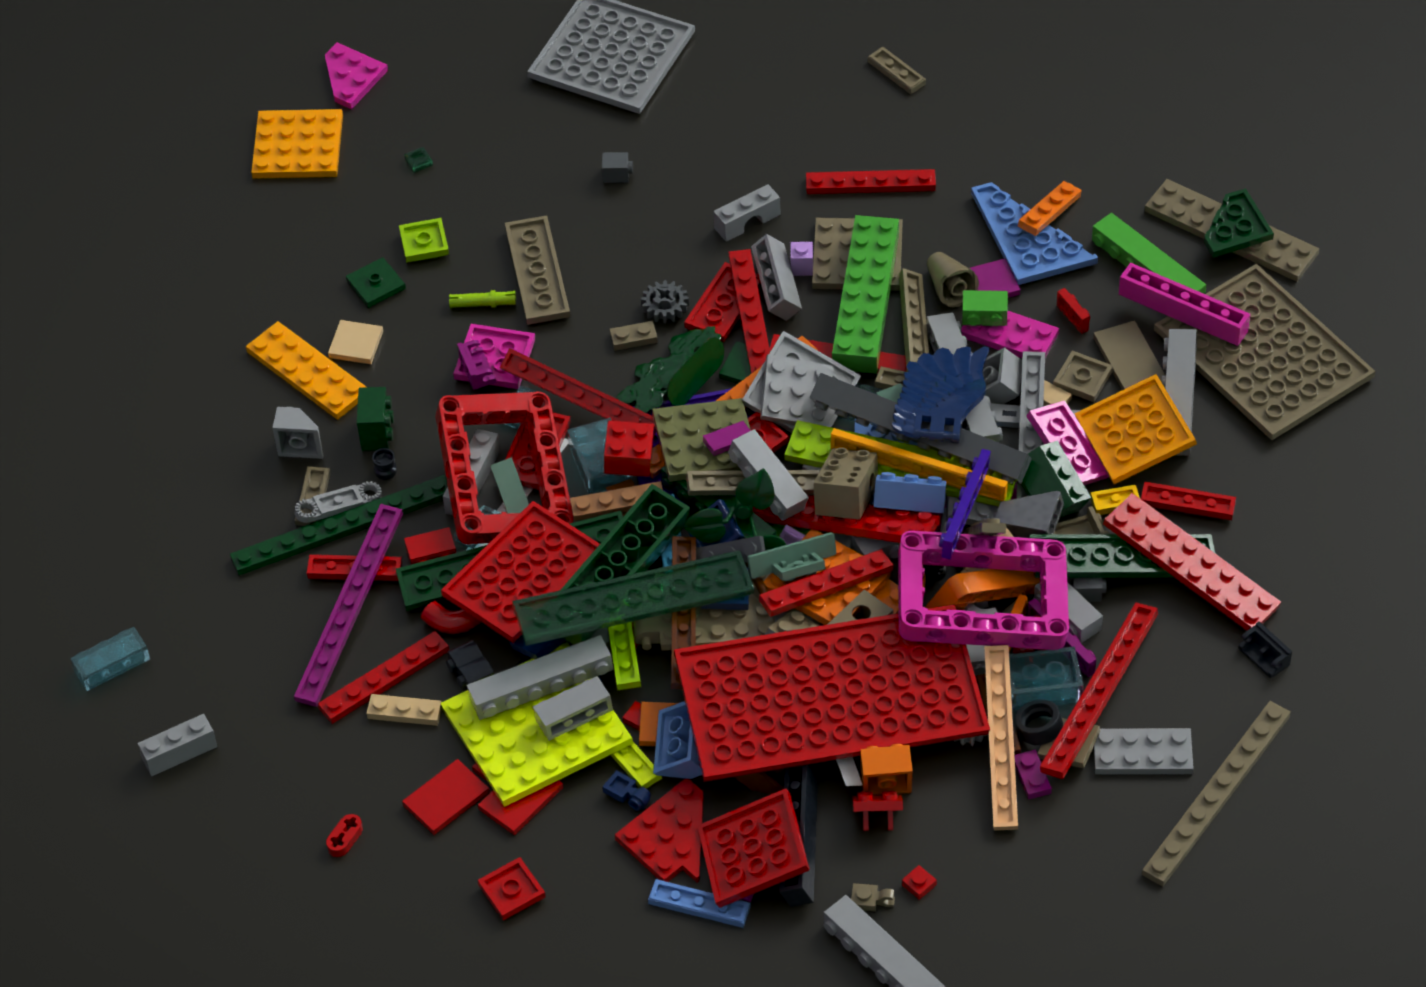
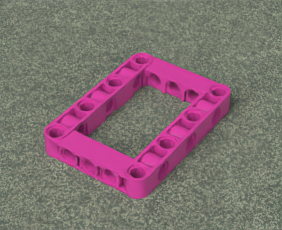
[898,531,1069,650]

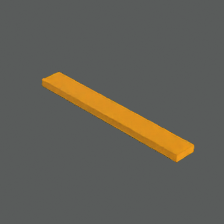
[831,428,1008,501]

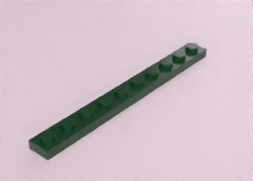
[230,475,448,576]

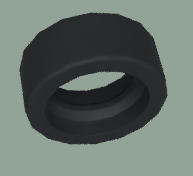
[1015,699,1063,745]

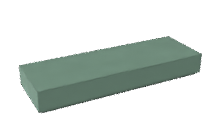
[490,457,529,514]

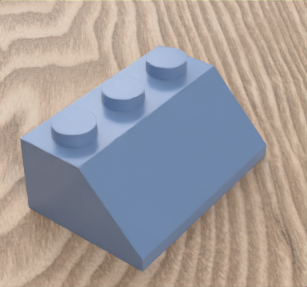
[874,472,947,513]
[653,701,702,779]

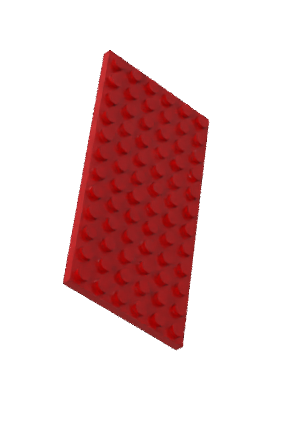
[674,604,990,782]

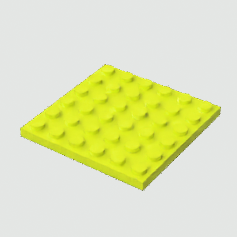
[440,642,633,807]

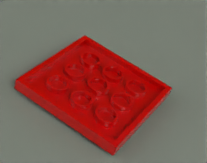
[697,788,810,908]

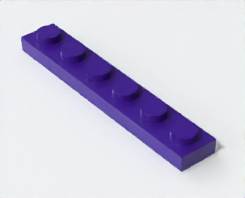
[939,449,991,560]

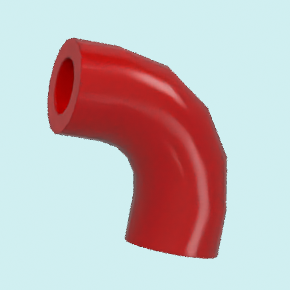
[421,601,482,634]

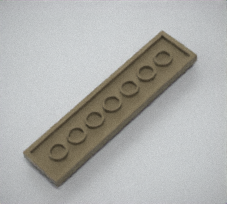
[1144,179,1319,282]

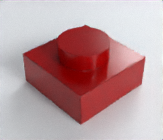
[902,865,937,900]

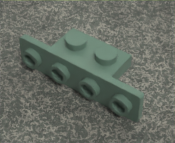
[747,532,836,581]

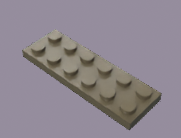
[505,215,571,325]

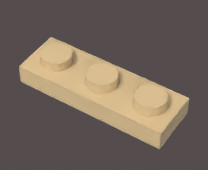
[367,694,442,726]

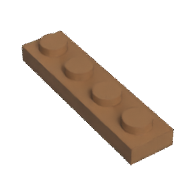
[570,481,663,522]

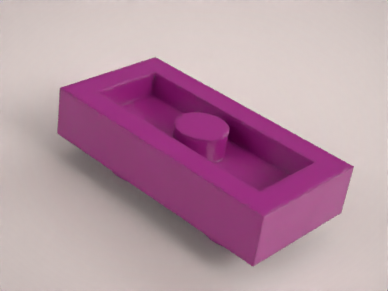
[1014,749,1052,800]

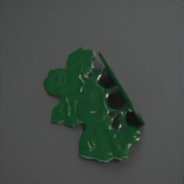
[616,326,724,413]

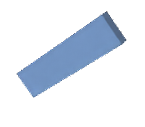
[648,879,751,928]

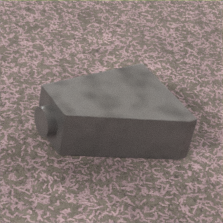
[992,491,1064,538]

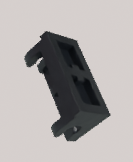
[1238,621,1292,678]

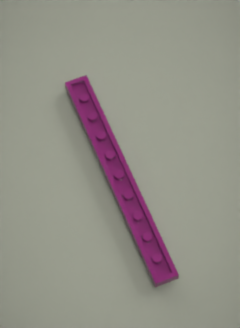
[294,504,403,707]

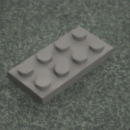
[1094,728,1193,774]

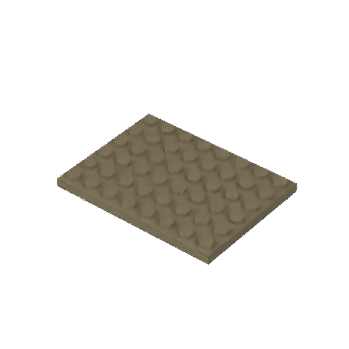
[1154,264,1376,440]

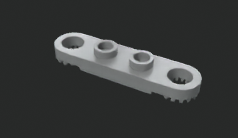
[295,481,382,523]

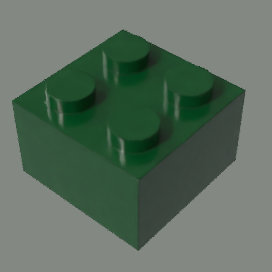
[357,387,394,451]

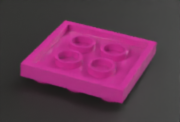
[453,324,535,389]

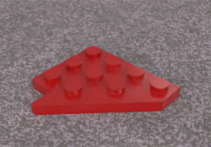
[615,779,704,883]

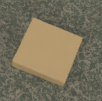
[328,320,383,364]

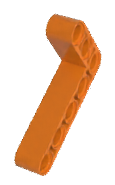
[925,569,1040,610]

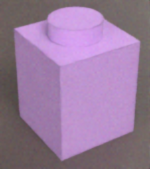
[791,242,813,276]

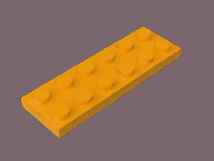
[246,321,366,420]

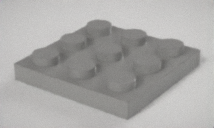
[760,354,834,427]

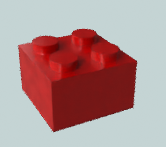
[604,421,654,477]

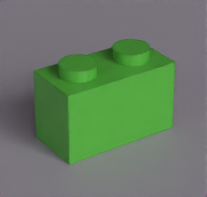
[962,290,1008,326]

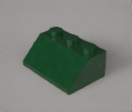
[1021,440,1091,518]

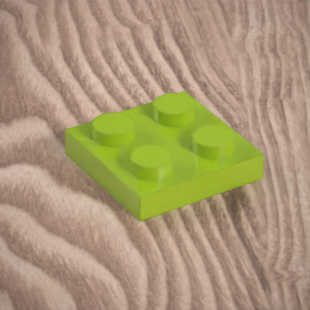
[399,218,449,263]

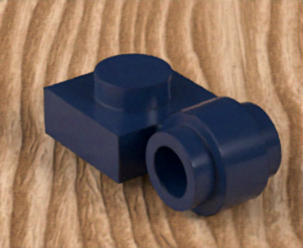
[602,770,651,811]

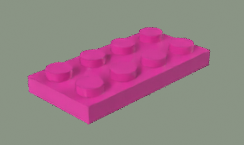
[961,311,1059,358]
[1026,400,1109,485]

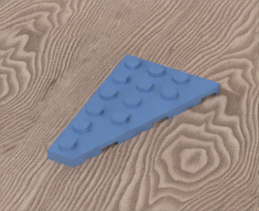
[971,182,1098,285]

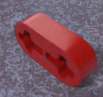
[326,814,363,857]

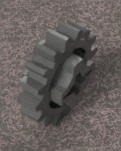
[641,280,689,323]

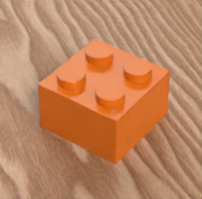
[860,744,913,795]

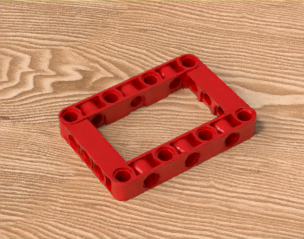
[435,391,573,545]

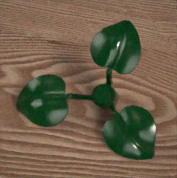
[684,468,786,551]

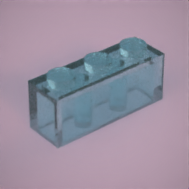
[70,627,150,691]

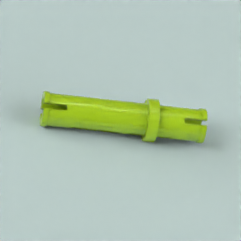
[449,290,516,308]

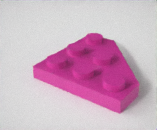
[325,42,388,109]

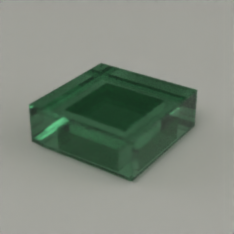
[404,147,433,173]

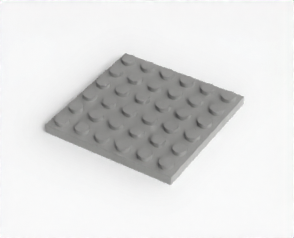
[527,0,695,114]

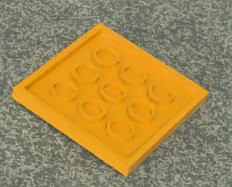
[251,109,343,178]
[1074,374,1197,484]

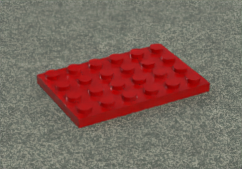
[441,501,600,643]

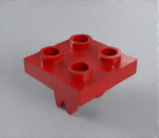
[852,791,903,831]

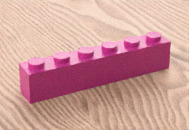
[1118,262,1251,346]

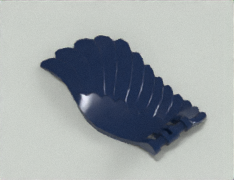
[892,346,989,444]

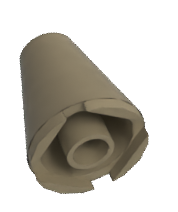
[927,252,979,307]

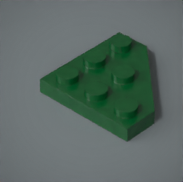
[1204,188,1274,258]

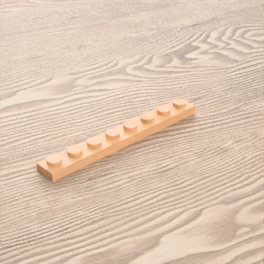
[984,645,1018,831]

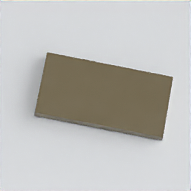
[1093,321,1165,390]

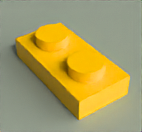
[1090,485,1140,515]

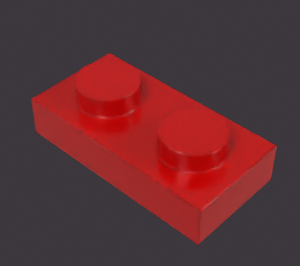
[1057,288,1091,334]

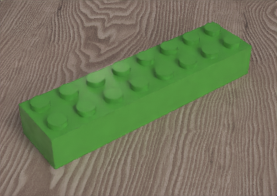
[832,215,899,374]

